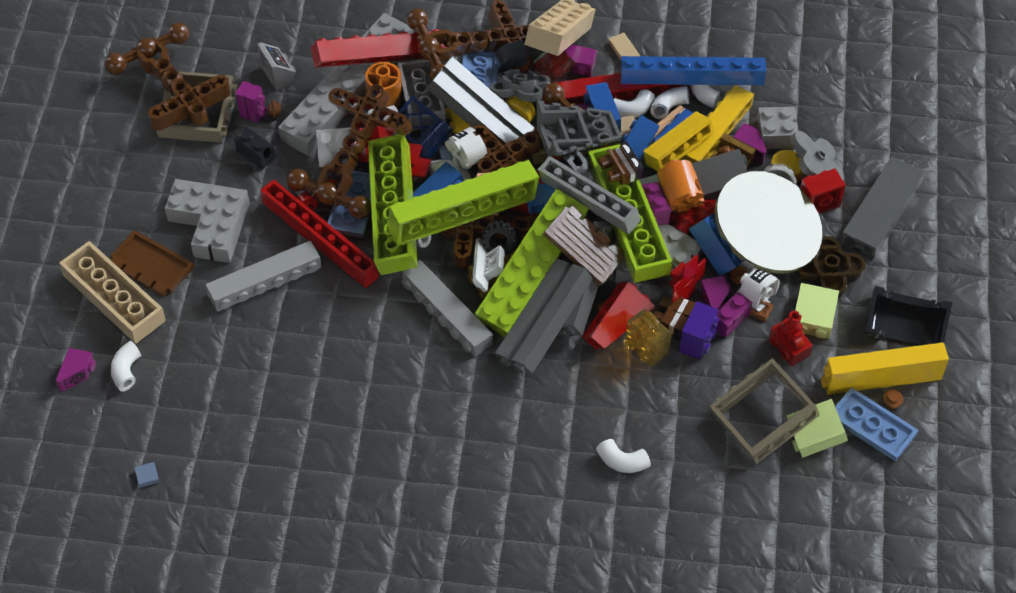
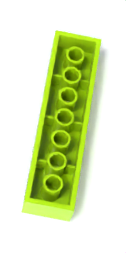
[368,134,418,275]
[588,144,672,283]
[388,160,539,246]
[475,188,589,337]

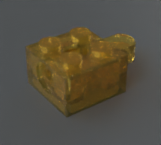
[625,309,671,367]

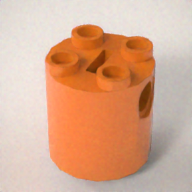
[365,62,402,108]
[657,160,705,215]

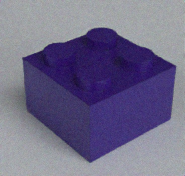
[679,301,720,360]

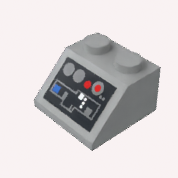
[258,42,296,91]

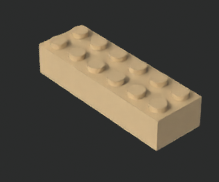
[524,0,595,56]
[59,241,166,344]

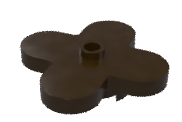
[795,236,866,298]

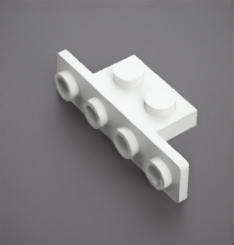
[472,238,505,292]

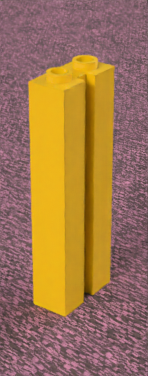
[821,343,949,395]

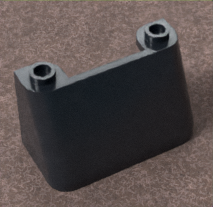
[865,286,953,345]

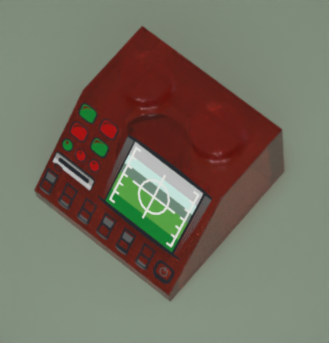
[531,49,576,83]

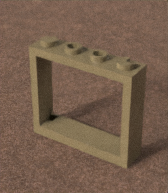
[156,71,237,143]
[710,358,820,464]

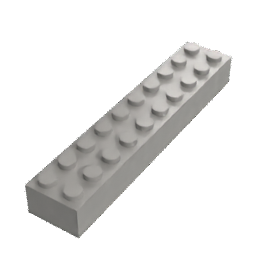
[278,13,413,156]

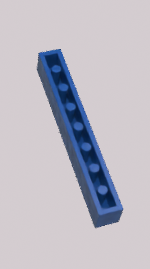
[620,56,766,86]

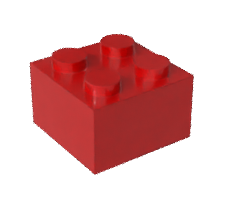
[800,168,846,214]

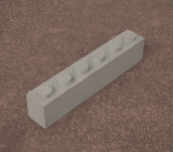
[538,156,641,234]
[206,240,321,311]
[402,260,493,357]

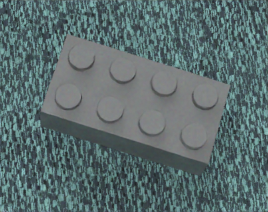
[398,59,446,132]

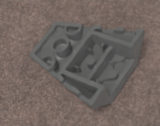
[537,100,622,156]

